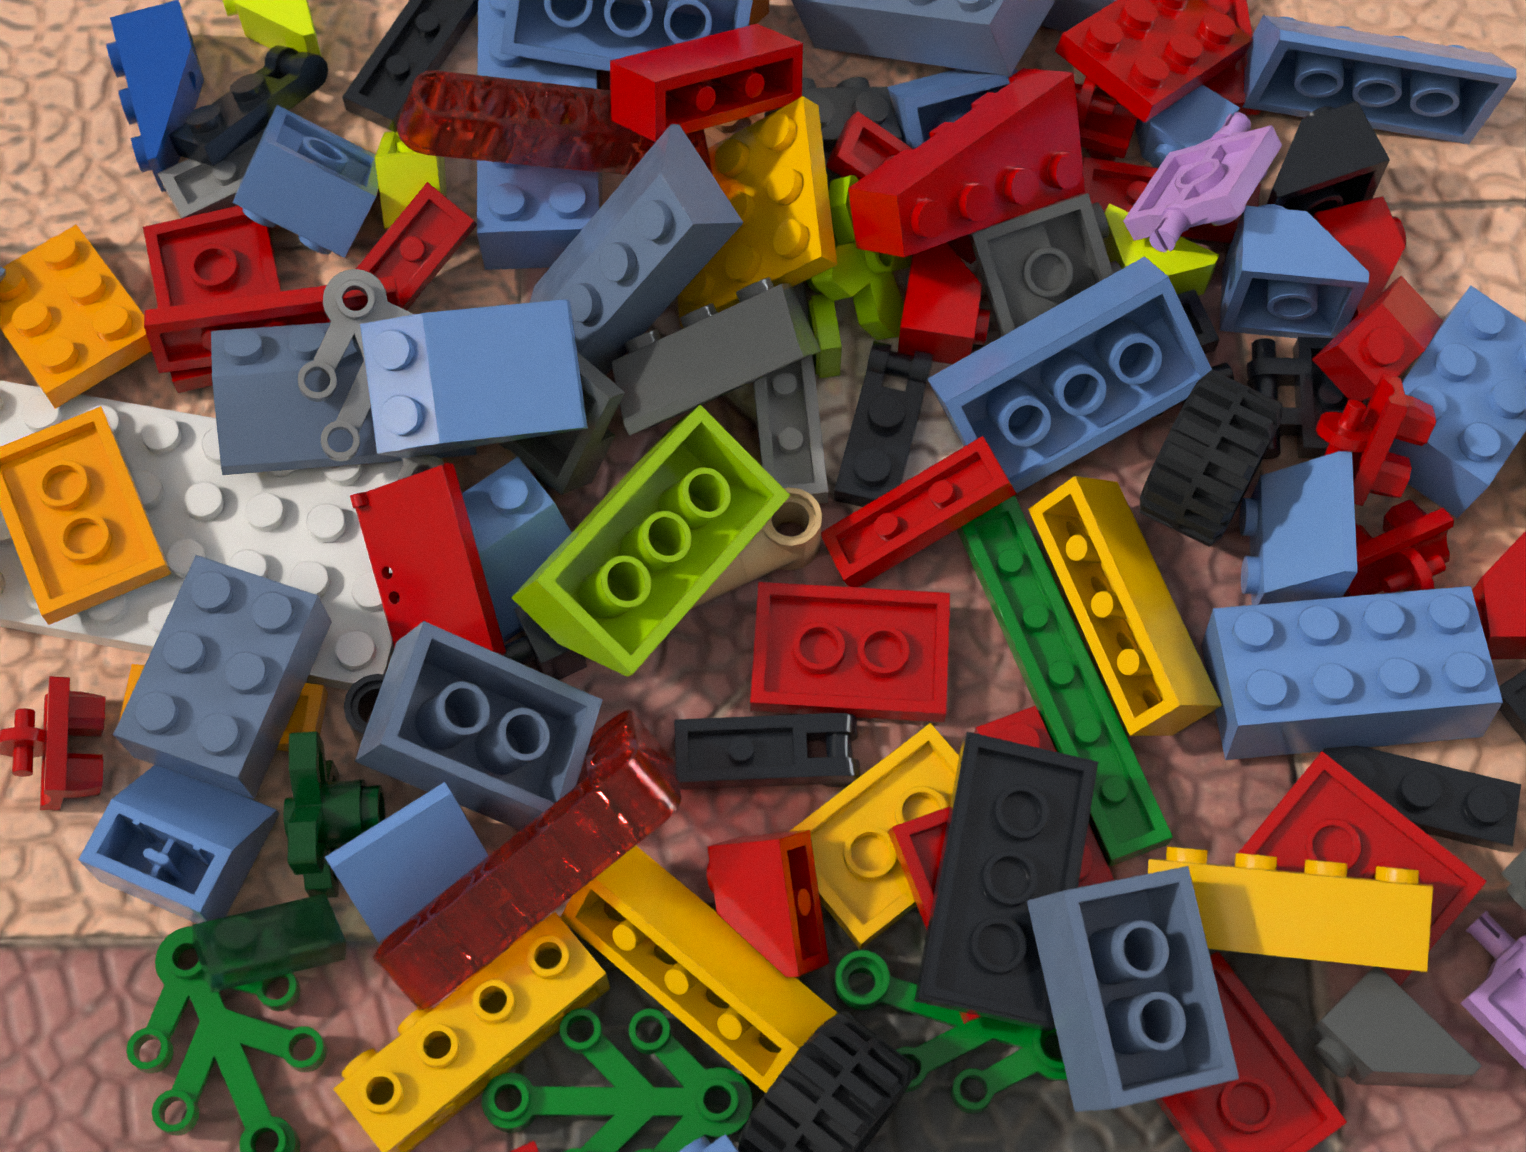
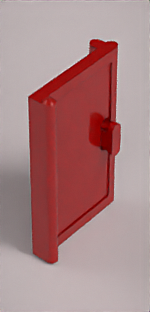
[350,462,506,656]

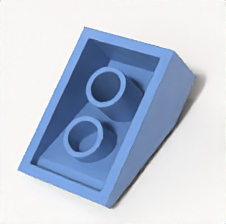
[360,299,588,458]

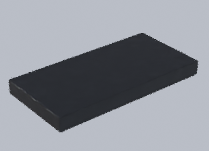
[914,732,1098,1032]

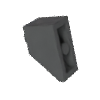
[1306,966,1482,1088]

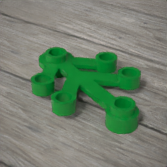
[126,926,327,1152]
[834,938,1067,1114]
[482,1008,752,1152]

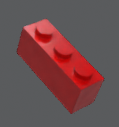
[610,24,803,142]

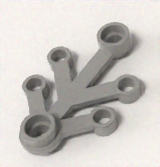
[298,269,444,480]

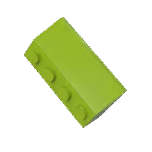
[511,404,791,677]

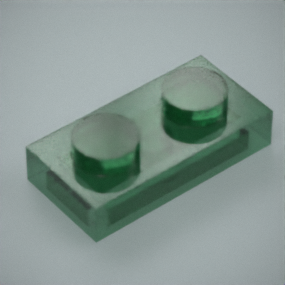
[192,893,346,993]

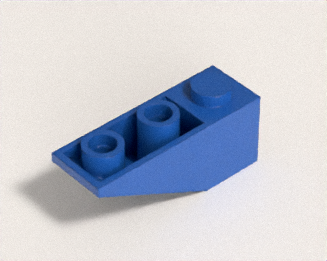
[106,0,204,192]

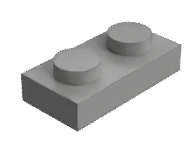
[157,128,266,218]

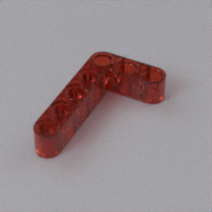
[397,70,713,175]
[372,709,682,1010]

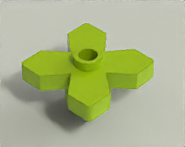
[806,175,913,341]

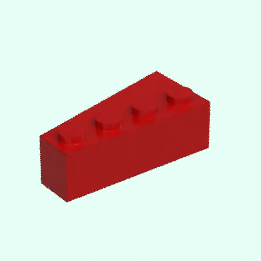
[848,68,1085,257]

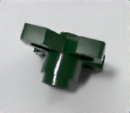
[283,731,386,899]

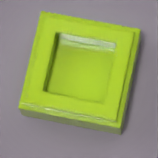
[808,294,842,378]

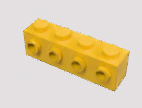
[1028,476,1222,736]
[560,841,838,1093]
[1148,846,1433,972]
[333,911,610,1152]

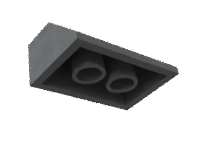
[612,277,821,436]

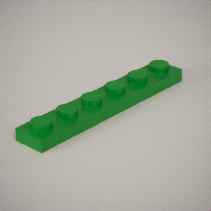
[956,496,1173,867]

